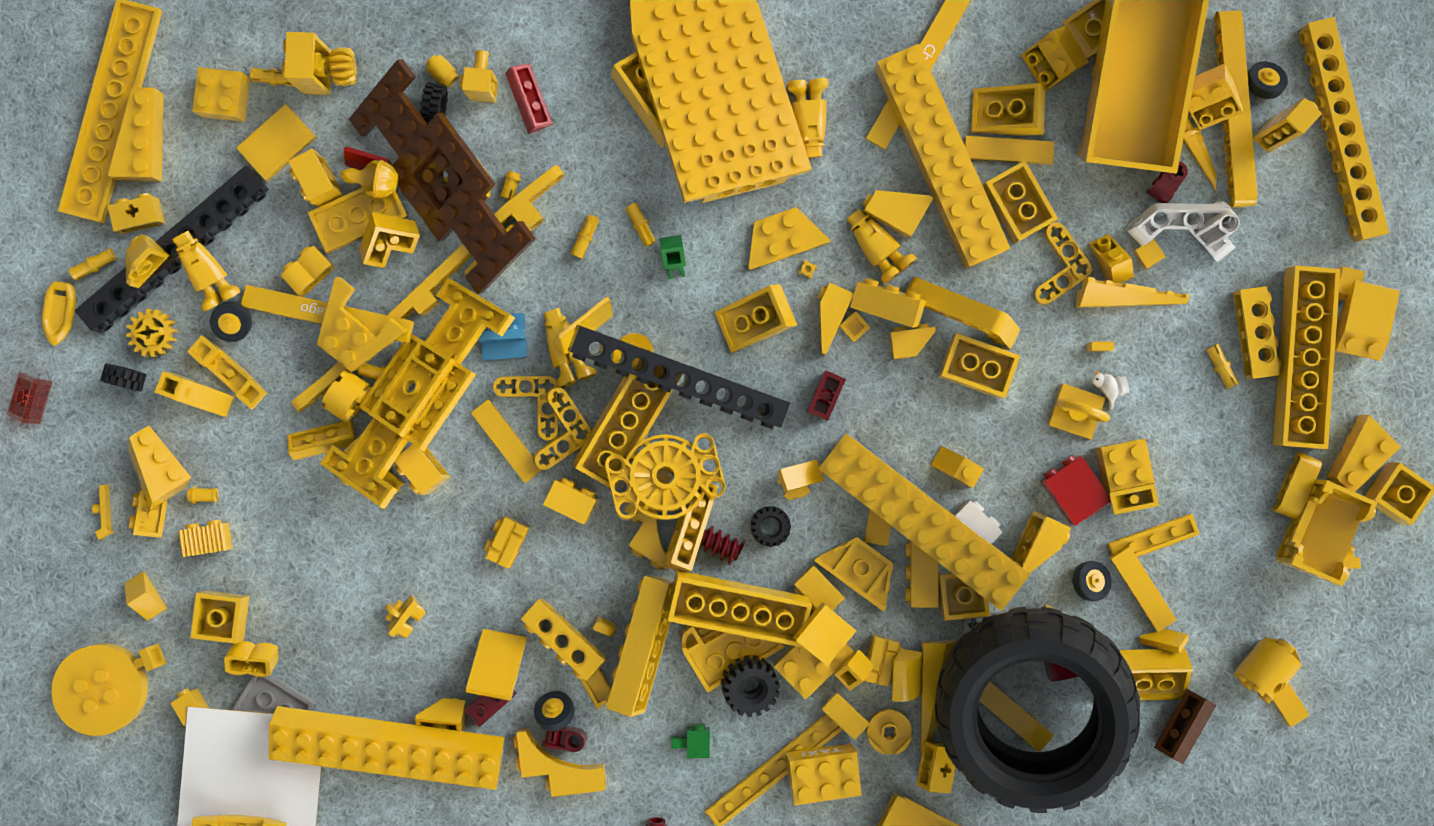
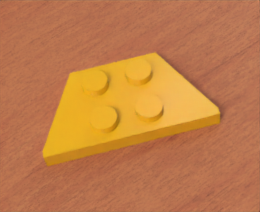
[748,207,830,271]
[814,536,894,612]

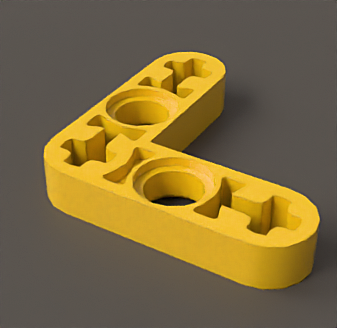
[1034,222,1092,305]
[493,376,559,441]
[533,387,591,470]

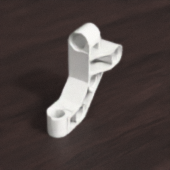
[1126,201,1240,262]

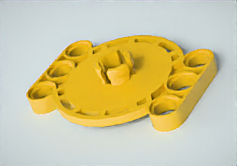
[605,433,726,520]

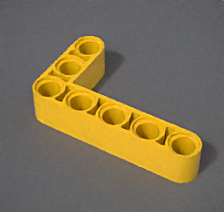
[905,277,1020,350]

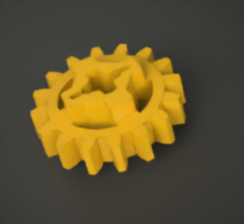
[126,308,178,357]

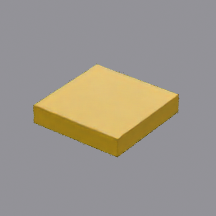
[793,602,856,666]

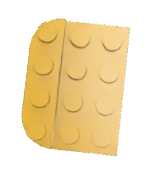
[681,625,785,693]

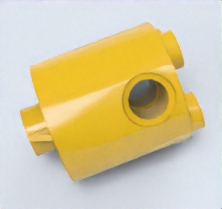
[1233,636,1302,704]

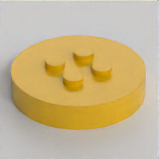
[51,643,148,736]

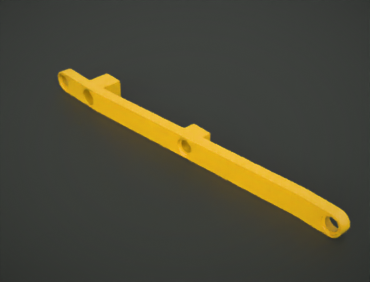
[291,165,565,412]

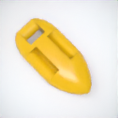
[41,281,76,346]

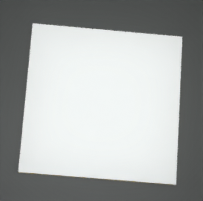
[177,706,321,826]

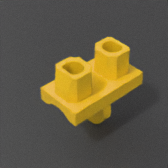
[385,595,426,639]

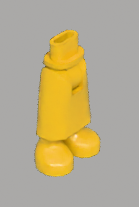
[787,78,829,158]
[846,209,917,285]
[172,231,241,312]
[543,308,597,388]

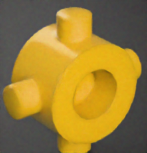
[798,260,817,279]

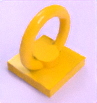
[1048,383,1110,440]

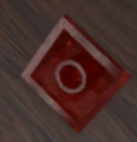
[7,372,53,424]

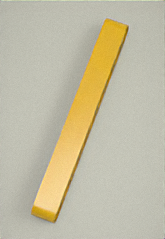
[1214,10,1257,208]

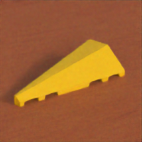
[1075,277,1190,308]
[920,640,958,754]

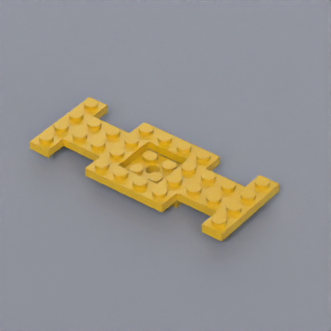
[319,278,515,509]

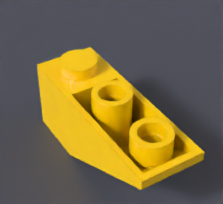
[155,371,235,417]

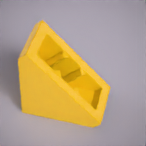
[124,571,167,621]

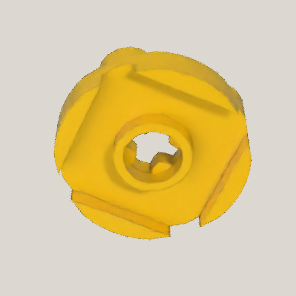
[866,708,912,755]

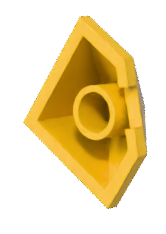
[126,234,170,288]

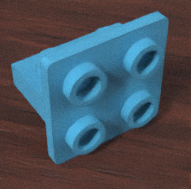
[478,313,527,360]

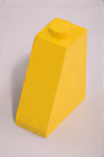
[862,190,934,239]

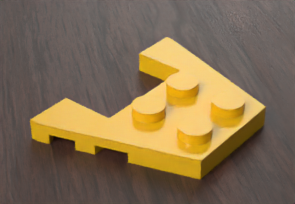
[317,277,408,372]

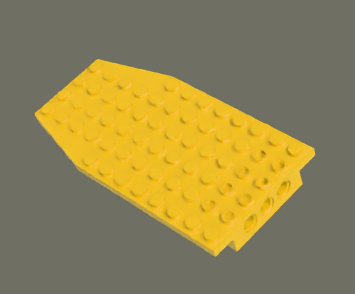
[629,0,812,203]

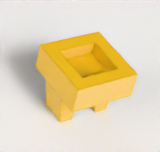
[133,643,167,672]

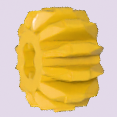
[329,47,357,86]

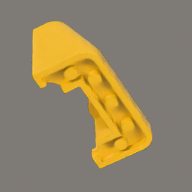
[1276,480,1377,586]

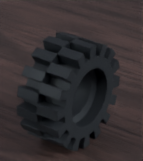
[420,82,448,124]
[100,363,147,392]
[750,506,791,547]

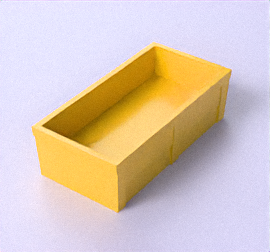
[1078,0,1209,174]

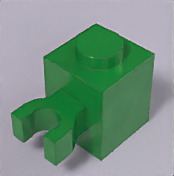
[659,235,686,279]
[671,723,710,758]

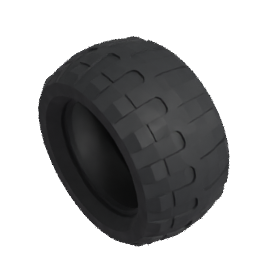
[935,607,1140,813]

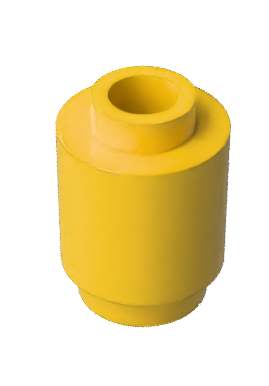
[426,55,459,88]

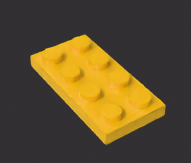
[307,188,409,254]

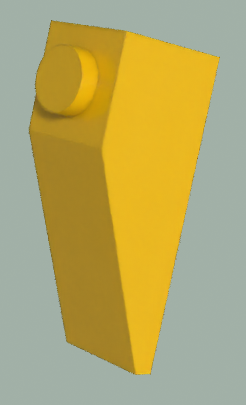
[817,282,854,356]

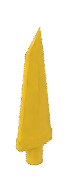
[1183,118,1217,191]

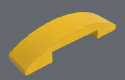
[187,335,267,410]
[192,815,287,826]

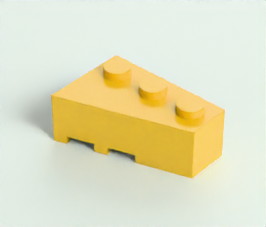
[1326,414,1401,492]

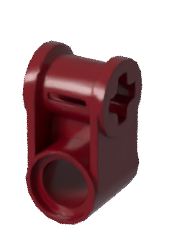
[1146,161,1188,203]
[542,726,587,752]

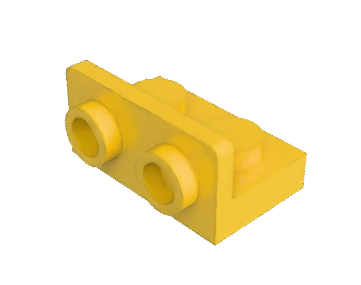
[128,488,168,538]

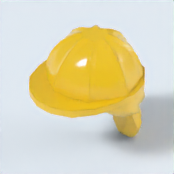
[340,160,398,199]

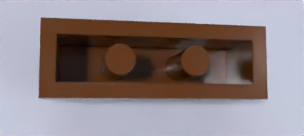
[1154,689,1216,764]

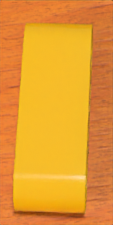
[1273,452,1322,520]

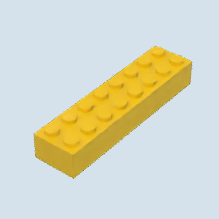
[1272,265,1340,449]

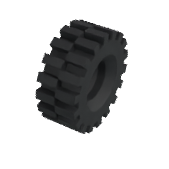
[721,655,780,717]

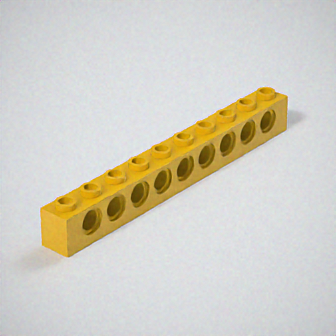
[1299,17,1389,242]

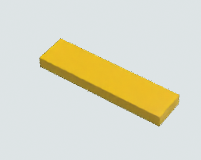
[964,136,1055,165]
[471,399,542,483]
[1107,513,1200,557]
[1109,545,1177,632]
[979,682,1054,752]

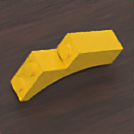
[624,470,672,570]
[513,727,607,797]

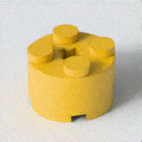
[321,369,371,422]

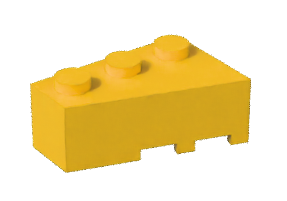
[127,426,191,511]

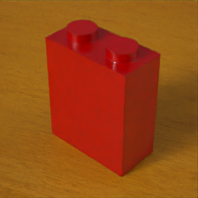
[1040,455,1111,526]

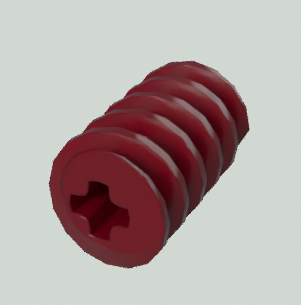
[699,525,745,565]

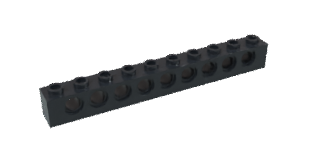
[74,165,269,333]
[567,325,790,429]

